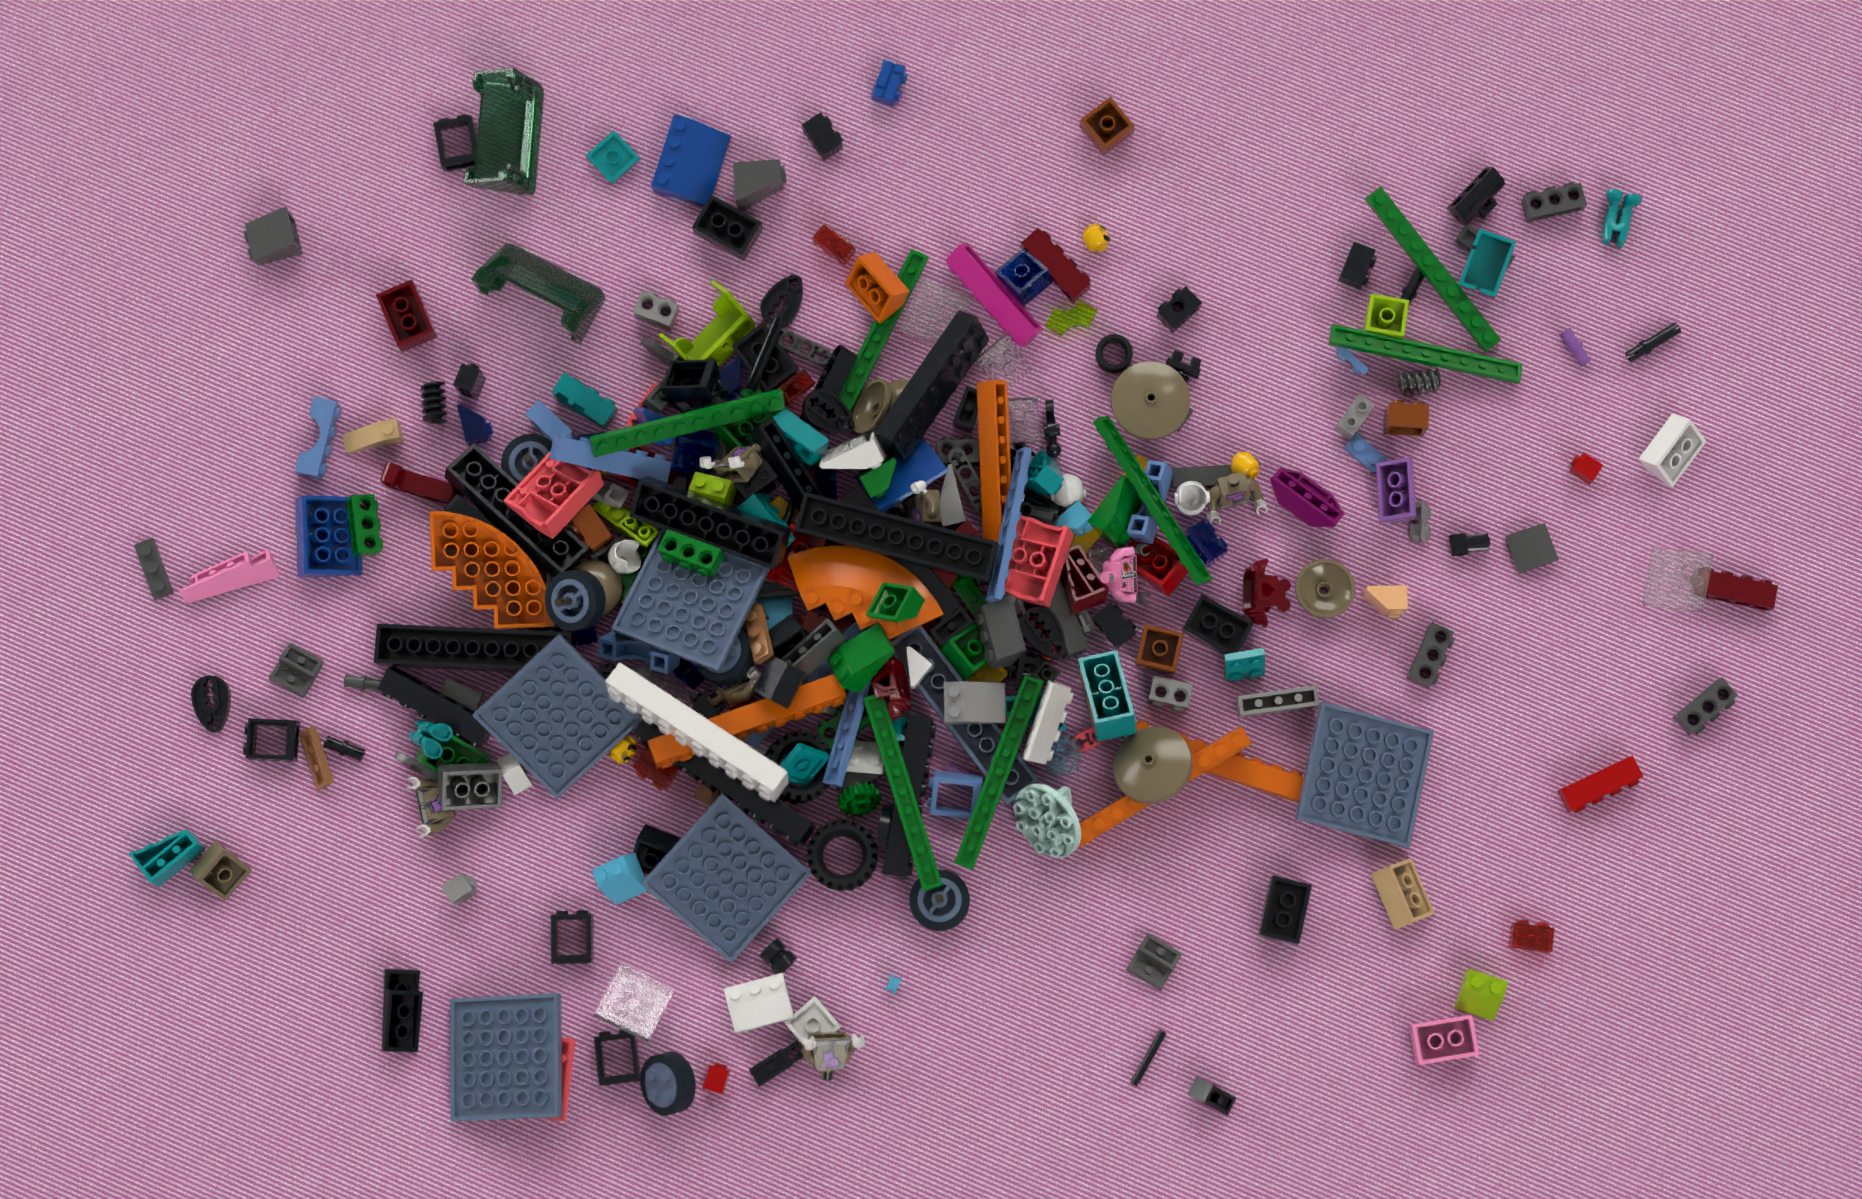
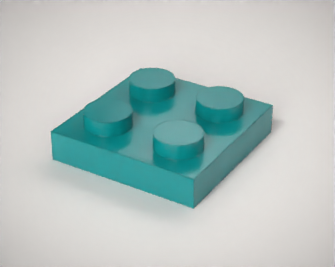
[585,131,641,185]
[1224,648,1265,682]
[779,743,830,786]

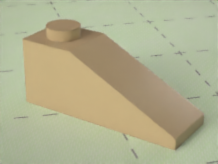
[342,418,404,454]

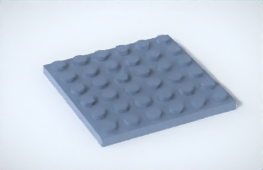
[611,528,770,673]
[472,633,642,799]
[1295,702,1434,848]
[641,793,812,963]
[450,993,562,1121]

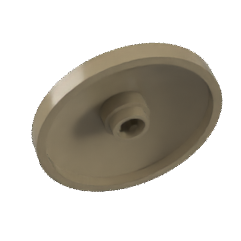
[1111,361,1190,440]
[1113,727,1193,804]

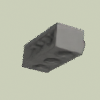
[1521,182,1587,223]
[937,436,980,467]
[1406,622,1455,688]
[1673,677,1738,735]

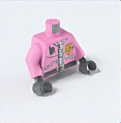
[1100,543,1151,605]

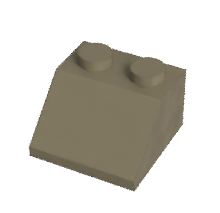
[189,840,252,901]

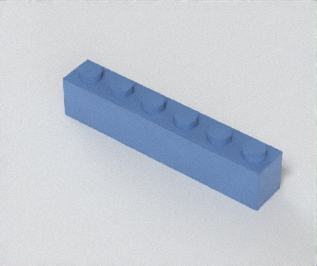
[549,433,672,483]

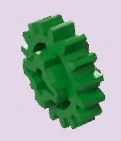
[837,782,882,817]

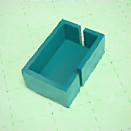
[1458,228,1517,298]

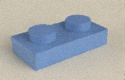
[1335,347,1370,375]
[1344,433,1387,474]

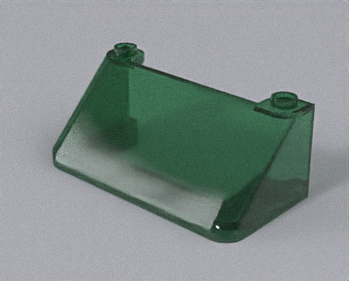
[464,68,544,195]
[471,243,605,344]

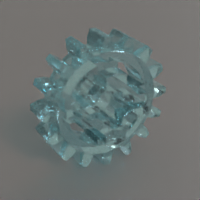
[1042,733,1084,777]

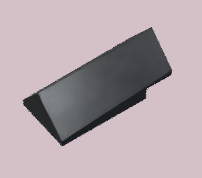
[382,968,423,1052]

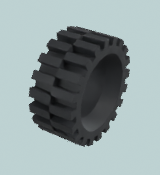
[764,731,831,804]
[807,819,878,891]

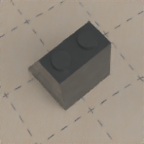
[733,159,787,211]
[244,207,303,265]

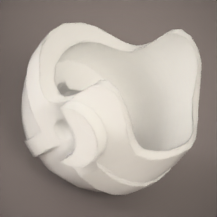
[1051,474,1086,508]
[1173,481,1210,516]
[608,540,641,574]

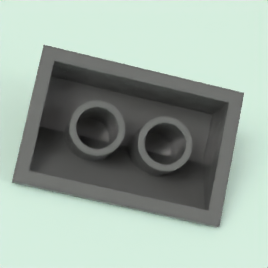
[975,596,1026,668]
[437,762,502,811]

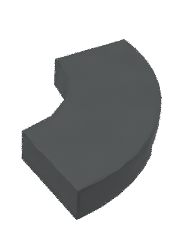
[640,338,682,366]
[394,751,438,782]

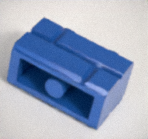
[871,60,908,107]

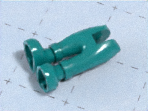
[1602,189,1642,248]
[409,720,453,759]

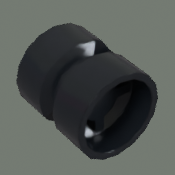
[759,938,797,974]

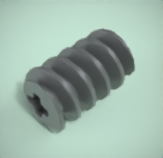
[1398,368,1441,397]

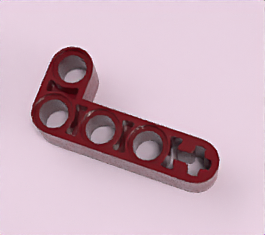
[380,462,460,505]

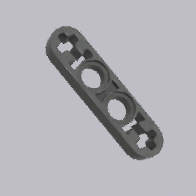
[767,324,832,367]
[948,446,982,516]

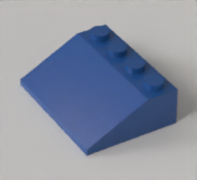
[651,114,731,207]
[855,438,949,512]
[295,495,362,578]

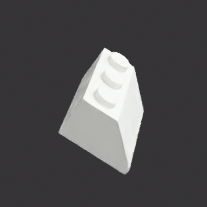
[1639,413,1707,488]
[724,973,794,1034]

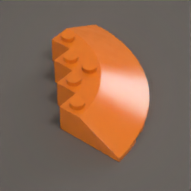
[430,511,555,629]
[787,546,944,640]

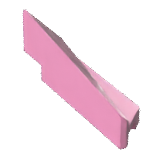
[179,549,280,604]

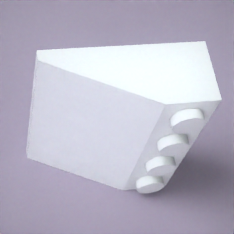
[820,429,886,469]
[1022,680,1074,765]

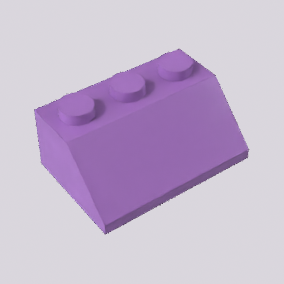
[1376,457,1416,524]

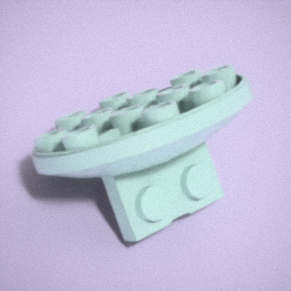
[1013,784,1081,858]

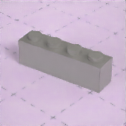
[1236,685,1320,719]

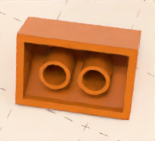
[845,252,910,324]

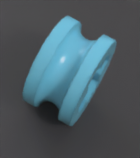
[886,974,902,994]

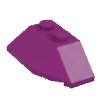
[1270,467,1345,527]

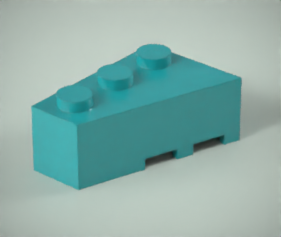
[773,408,829,465]

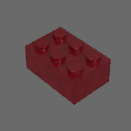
[376,279,438,352]

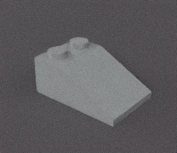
[937,464,966,531]
[944,681,1006,725]

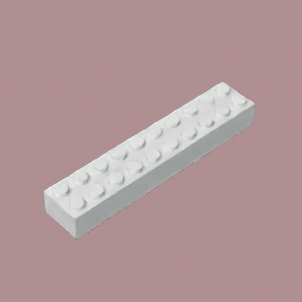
[605,662,788,802]

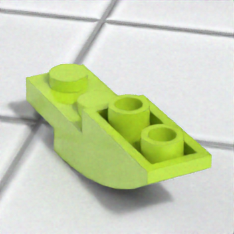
[592,501,659,547]

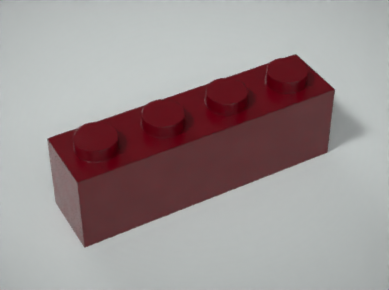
[1021,228,1091,303]
[1691,567,1778,611]

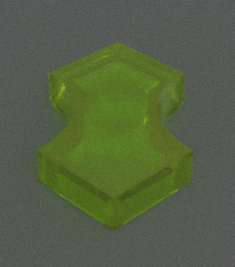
[1045,301,1098,336]

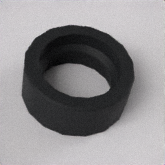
[1095,334,1133,373]

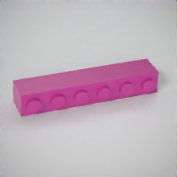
[945,243,1043,347]

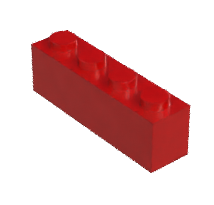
[1557,755,1644,813]

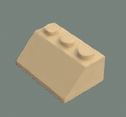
[1371,858,1435,930]

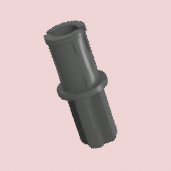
[344,674,382,692]

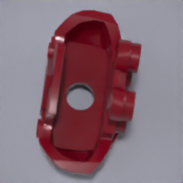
[1243,558,1291,628]
[864,657,912,722]

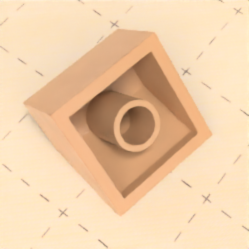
[1362,585,1408,619]

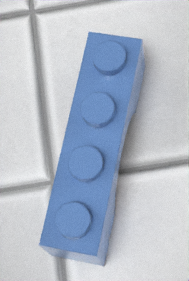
[295,396,342,480]
[1126,460,1174,544]
[598,631,680,674]

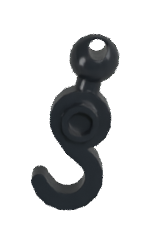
[1043,399,1061,458]

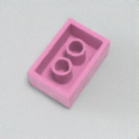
[1409,1015,1480,1065]

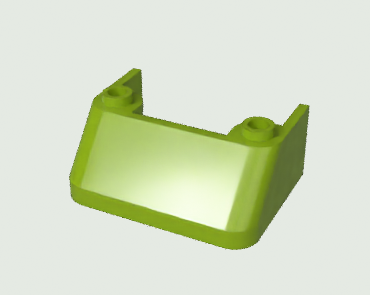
[658,280,755,367]

